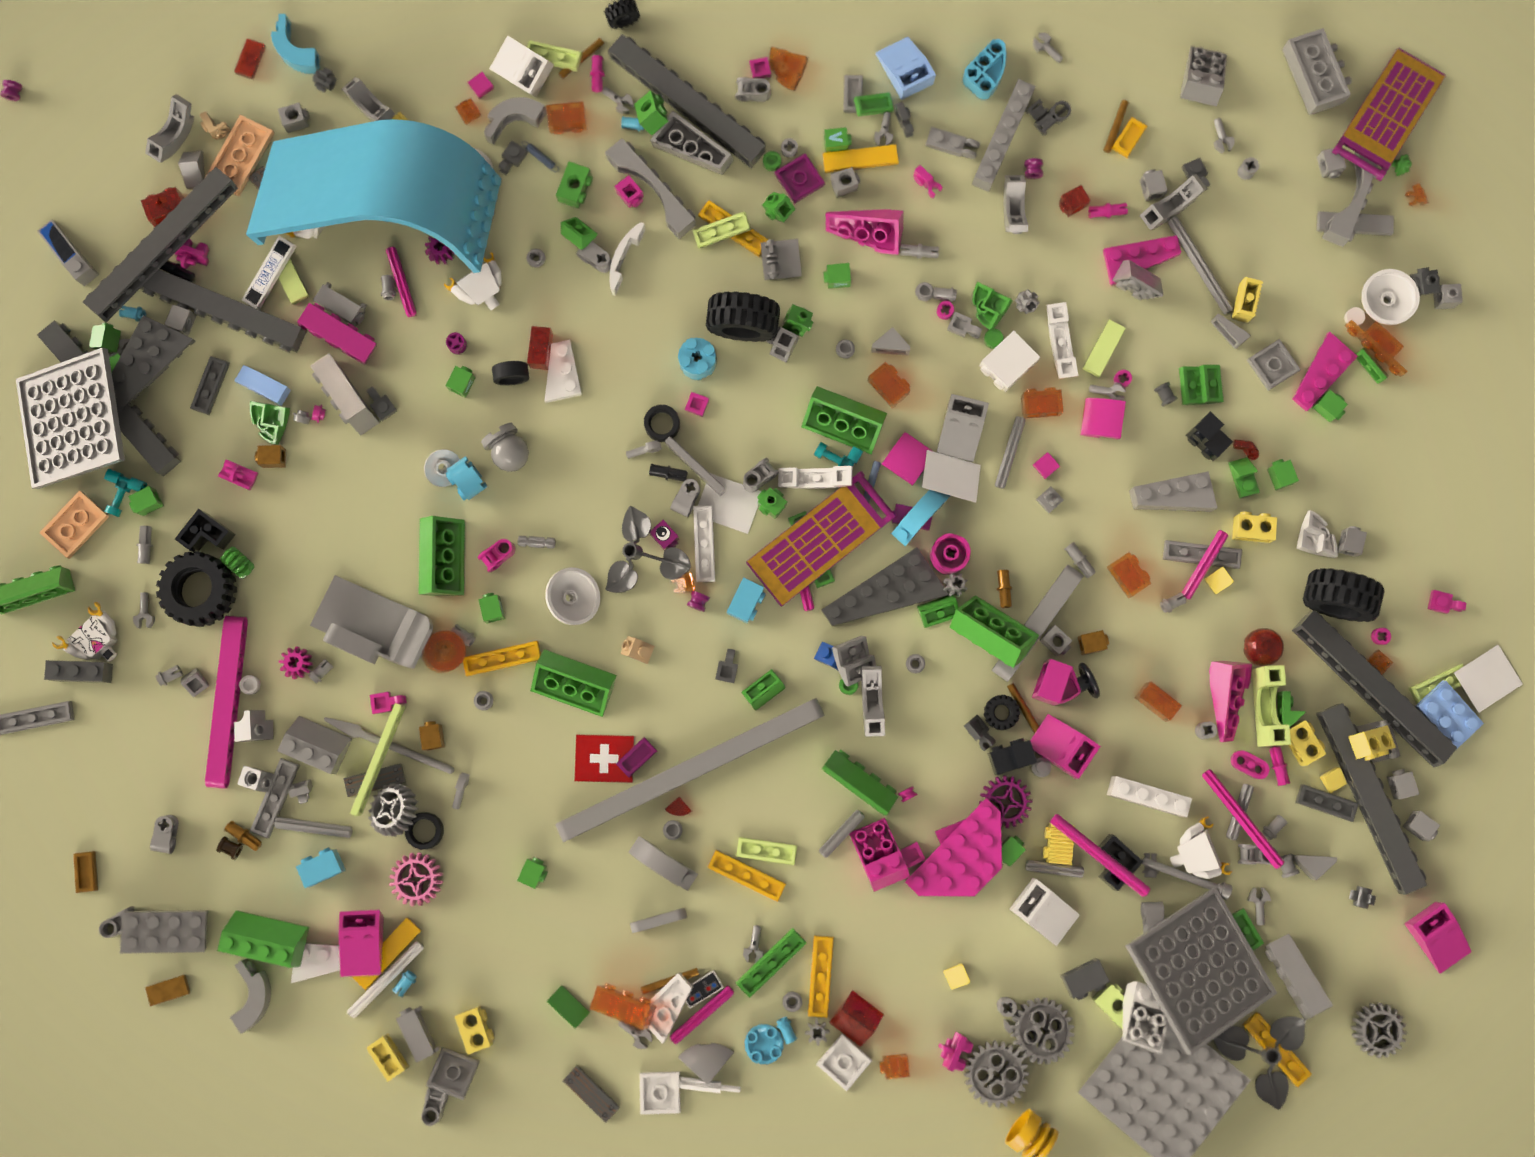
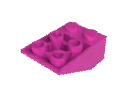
[1030,714,1101,779]
[849,818,910,892]
[1404,902,1472,974]
[338,910,384,977]

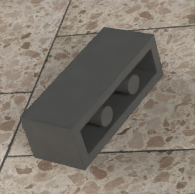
[44,660,113,683]

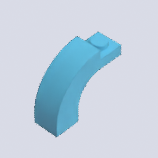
[271,14,320,74]
[891,490,950,546]

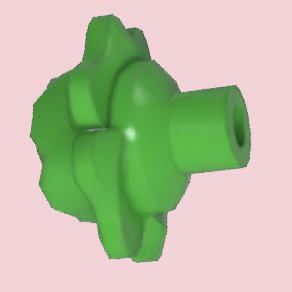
[1391,154,1412,176]

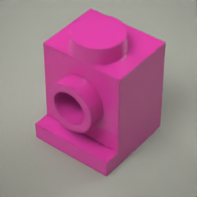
[614,175,644,208]

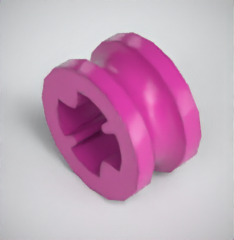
[937,301,954,320]
[1113,370,1132,388]
[1371,628,1391,645]
[898,786,918,802]

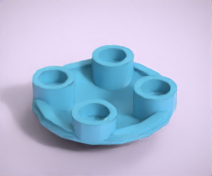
[745,1024,784,1064]

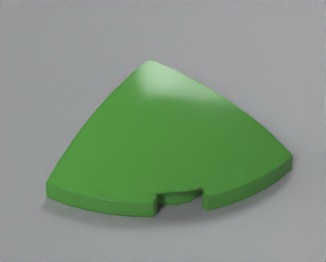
[972,282,1013,331]
[250,401,290,445]

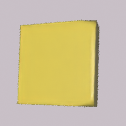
[1204,567,1234,595]
[1320,767,1347,794]
[943,963,971,990]

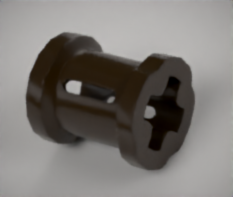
[216,836,243,860]

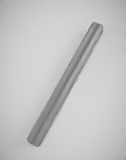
[1168,216,1234,314]

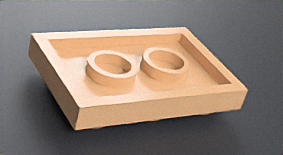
[40,490,110,559]

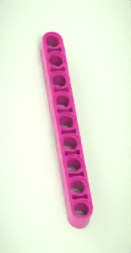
[205,615,248,789]

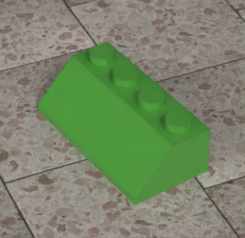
[801,386,887,454]
[418,516,465,596]
[0,565,75,615]
[949,595,1039,668]
[530,649,617,717]
[821,749,898,816]
[217,911,309,968]

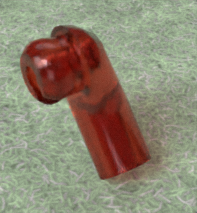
[1233,439,1259,460]

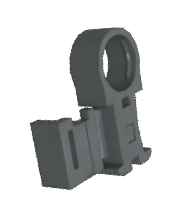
[1025,99,1071,136]

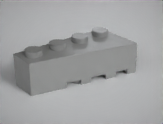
[650,110,734,175]
[311,353,379,435]
[1129,471,1217,512]
[1265,934,1333,1020]

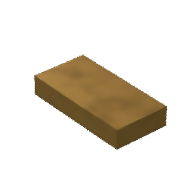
[73,851,98,893]
[145,975,190,1006]

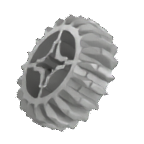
[368,783,418,837]
[1351,1002,1408,1058]

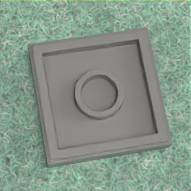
[1247,339,1301,391]
[426,1047,479,1100]

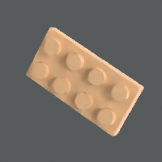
[205,115,275,197]

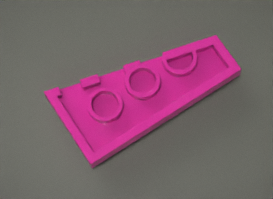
[1103,235,1181,286]
[1292,331,1358,412]

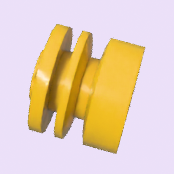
[1005,1109,1058,1157]

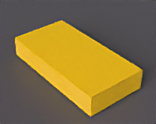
[1112,117,1147,158]

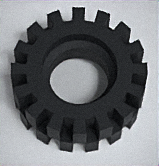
[604,0,640,29]
[984,695,1020,730]

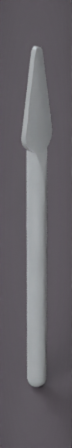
[324,717,454,774]

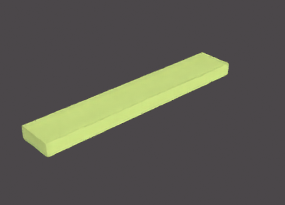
[350,703,405,816]

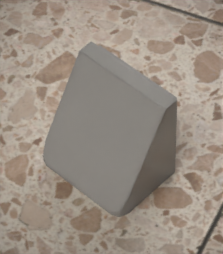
[181,668,209,697]

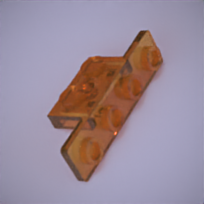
[1345,320,1408,377]

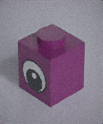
[649,520,679,551]

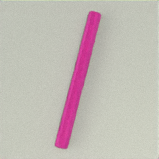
[1202,769,1284,869]
[1050,814,1150,897]

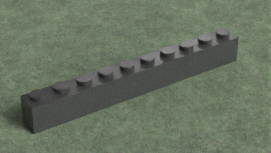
[608,34,765,169]
[83,167,238,323]
[140,270,306,353]
[37,320,181,476]
[1292,610,1457,768]
[1316,703,1427,895]

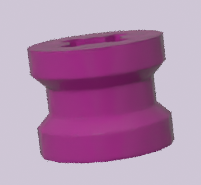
[0,80,22,101]
[1024,158,1043,179]
[446,332,467,355]
[687,591,710,612]

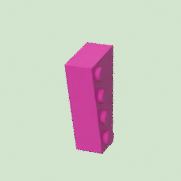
[297,303,377,365]

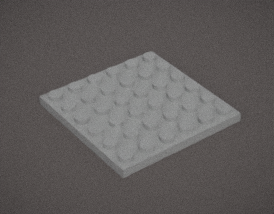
[16,348,125,489]
[1126,887,1277,1055]
[1078,1022,1251,1157]

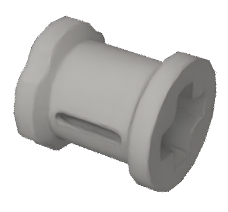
[1237,157,1259,180]
[1195,721,1217,739]
[1281,854,1300,878]
[997,997,1017,1017]

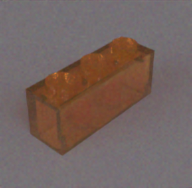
[589,983,656,1030]

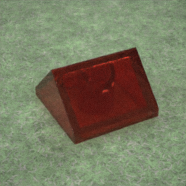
[829,990,884,1047]

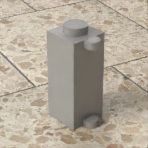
[313,282,367,327]
[396,1006,441,1063]

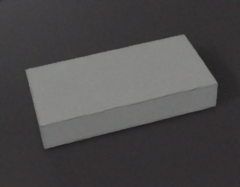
[844,75,863,113]

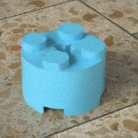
[678,338,717,380]
[446,456,488,500]

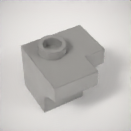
[766,326,799,363]
[234,710,274,742]

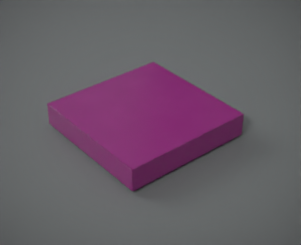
[774,153,825,204]

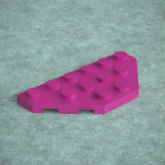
[905,798,1002,896]

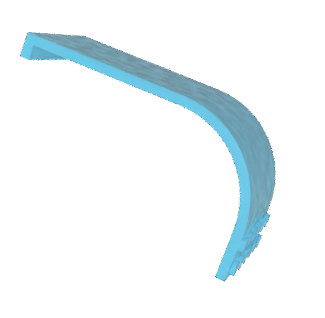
[246,119,502,273]

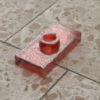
[234,38,266,79]

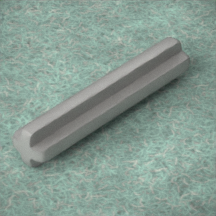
[1226,784,1254,840]
[819,810,865,858]
[1026,860,1084,878]

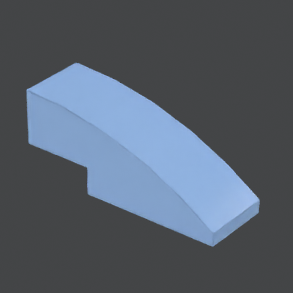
[234,365,291,406]

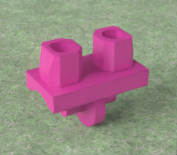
[175,239,209,269]
[218,459,258,490]
[938,1032,974,1072]

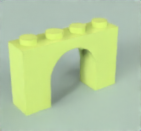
[1252,665,1291,747]

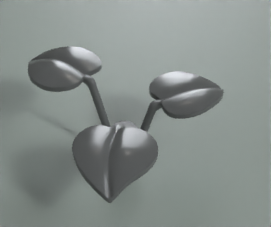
[606,506,691,593]
[1214,1016,1306,1110]

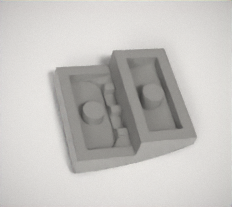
[832,636,876,686]

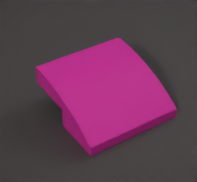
[1080,398,1126,439]
[882,432,934,486]

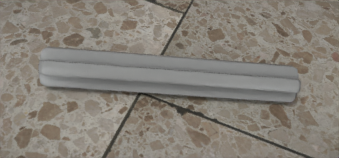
[995,416,1026,489]
[274,817,352,838]

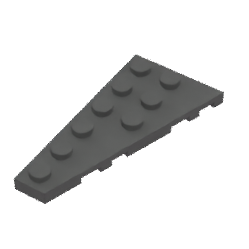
[112,315,196,415]
[821,548,949,626]

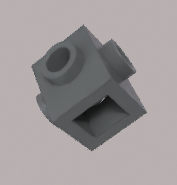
[1410,267,1441,296]

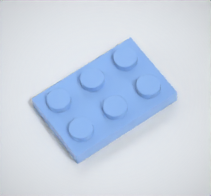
[1415,680,1484,750]

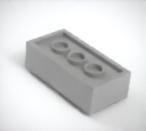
[1282,28,1351,115]

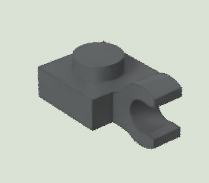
[498,140,528,175]
[1182,158,1210,191]
[366,386,397,421]
[715,649,738,683]
[964,714,996,751]

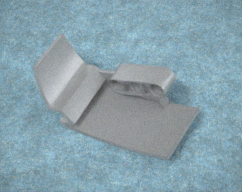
[310,575,433,669]

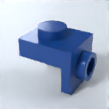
[814,642,839,671]

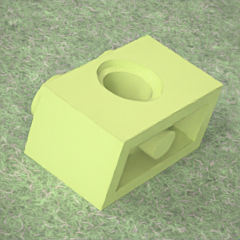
[1092,983,1124,1029]

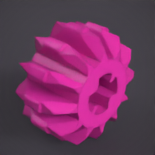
[279,646,313,679]

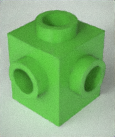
[762,192,796,222]
[782,304,813,337]
[757,487,788,519]

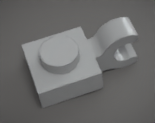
[947,312,982,339]

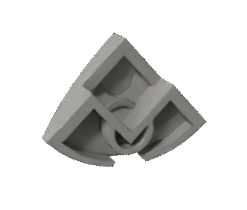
[678,1043,734,1085]

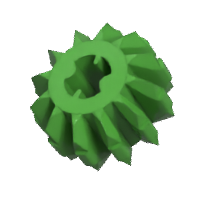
[220,546,255,579]

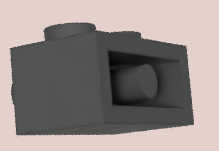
[1060,958,1110,1000]

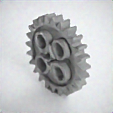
[1010,998,1075,1064]
[964,1040,1029,1108]

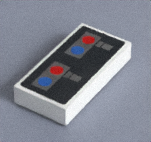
[686,970,724,1008]

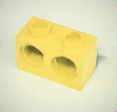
[1232,512,1277,543]
[1288,720,1326,766]
[1349,725,1396,761]
[455,1006,495,1055]
[366,1033,410,1082]

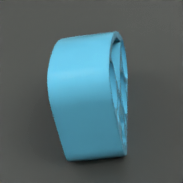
[962,39,1006,100]

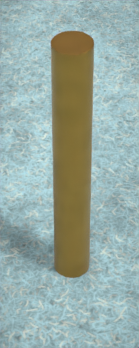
[558,38,604,79]
[1103,100,1129,153]
[1007,683,1039,734]
[641,968,699,995]

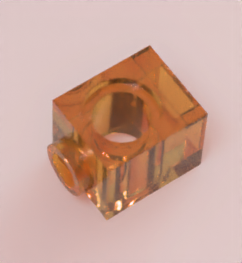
[879,1053,910,1079]

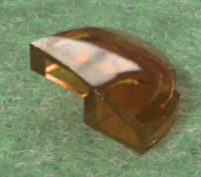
[769,47,809,91]

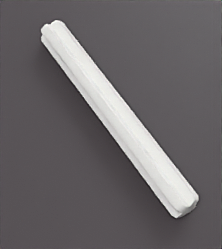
[347,941,424,1018]

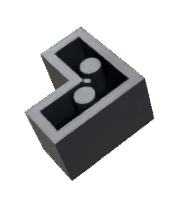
[1186,411,1233,461]
[175,508,236,553]
[987,738,1037,775]
[1098,834,1144,891]

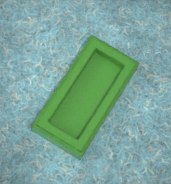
[854,92,894,117]

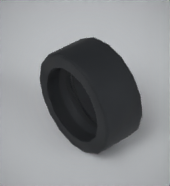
[492,361,529,385]
[644,405,680,442]
[405,812,444,850]

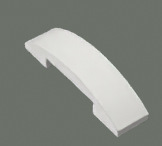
[609,222,646,296]
[1047,302,1078,379]
[778,466,853,489]

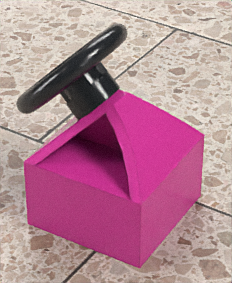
[1032,659,1100,706]

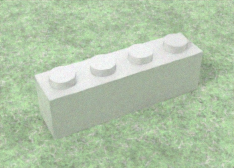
[1107,776,1192,817]

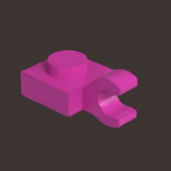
[913,165,942,199]
[1427,590,1467,614]
[370,692,407,714]

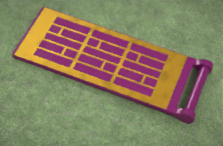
[1331,48,1446,181]
[746,471,897,607]

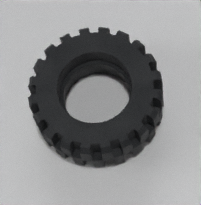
[706,291,780,342]
[156,551,237,627]
[1303,568,1385,622]

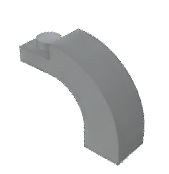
[342,77,395,122]
[145,94,194,163]
[484,97,547,145]
[1139,174,1207,230]
[1004,175,1028,234]
[861,666,885,737]
[628,836,698,891]
[230,959,271,1034]

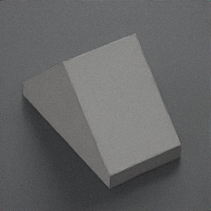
[178,150,205,189]
[871,327,910,355]
[1292,855,1337,880]

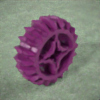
[979,775,1033,828]

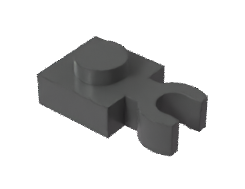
[894,102,914,138]

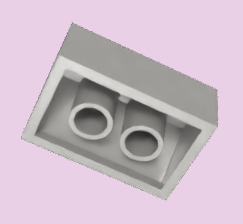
[277,716,352,774]

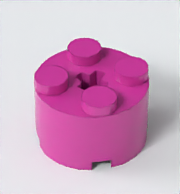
[930,533,971,575]

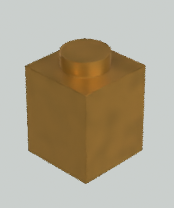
[255,445,286,468]
[1077,630,1109,655]
[419,721,445,751]

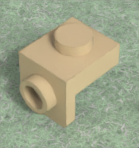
[199,111,231,140]
[621,636,655,664]

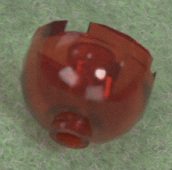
[1243,628,1284,666]

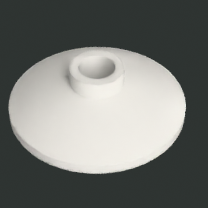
[424,449,460,487]

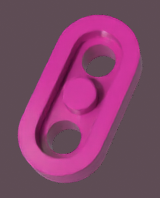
[1231,750,1270,779]

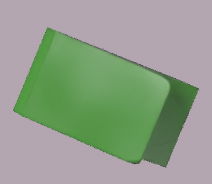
[1228,457,1260,499]
[1277,691,1306,727]

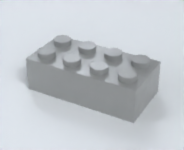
[120,910,208,953]

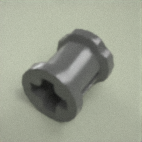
[1154,382,1178,406]

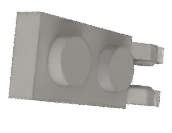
[925,127,980,159]

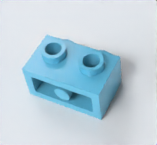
[727,577,766,624]
[296,847,346,888]

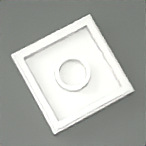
[816,1033,872,1091]
[640,1071,681,1114]

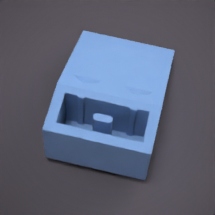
[875,37,936,100]

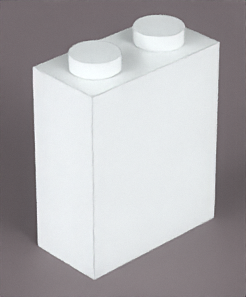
[979,331,1040,392]

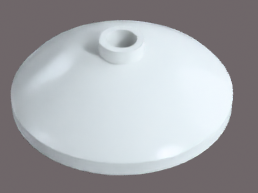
[1362,269,1420,325]
[546,567,600,625]

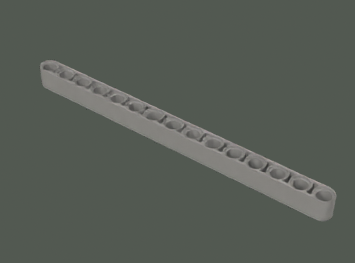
[555,698,825,842]

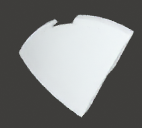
[1297,510,1338,558]

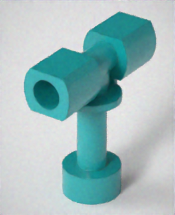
[814,442,863,467]
[104,468,147,517]

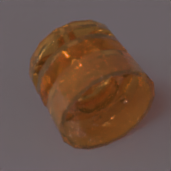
[421,631,466,673]

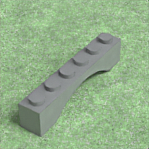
[972,79,1036,192]
[605,138,696,239]
[1322,152,1379,247]

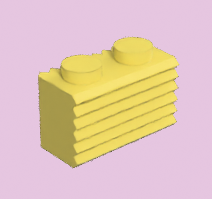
[1232,277,1263,323]
[1043,823,1075,865]

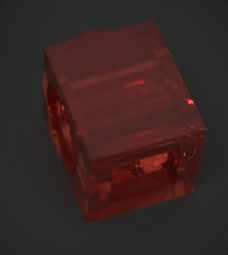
[1059,185,1091,217]

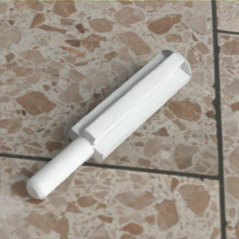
[680,1077,741,1093]

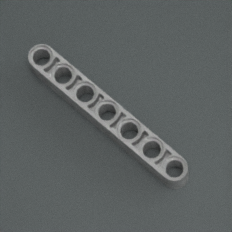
[992,565,1084,682]

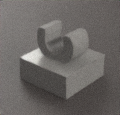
[1036,486,1063,514]
[288,779,313,804]

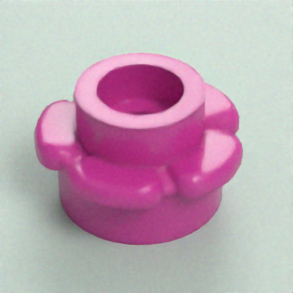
[312,404,326,423]

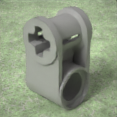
[735,77,771,102]
[576,241,612,273]
[743,457,779,492]
[670,479,700,517]
[150,815,179,854]
[1238,844,1278,865]
[1141,902,1164,933]
[99,906,135,938]
[421,1087,449,1126]

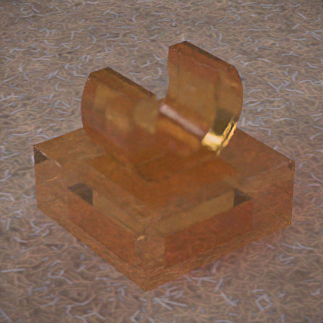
[455,98,481,125]
[1405,183,1429,206]
[671,572,696,593]
[1367,649,1394,675]

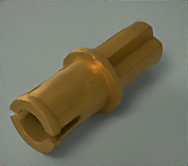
[997,570,1012,608]
[224,821,262,851]

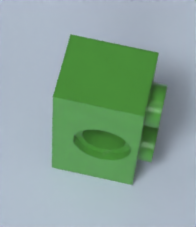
[634,90,668,135]
[556,162,593,209]

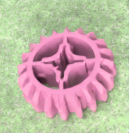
[389,853,443,906]

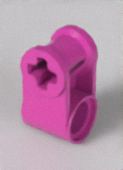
[477,539,516,573]

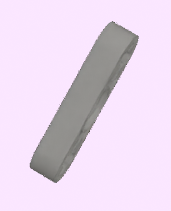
[630,908,687,933]

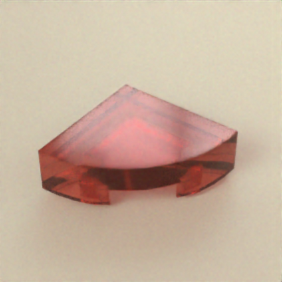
[665,796,692,816]

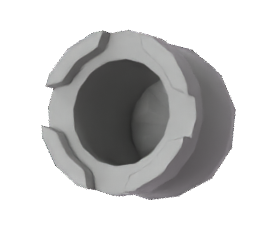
[481,422,529,472]

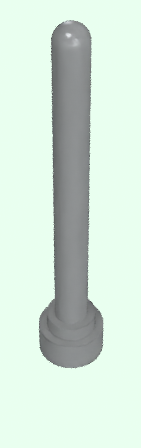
[1142,858,1232,900]

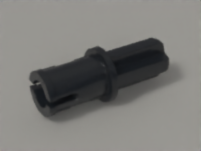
[160,260,195,282]
[649,463,688,482]

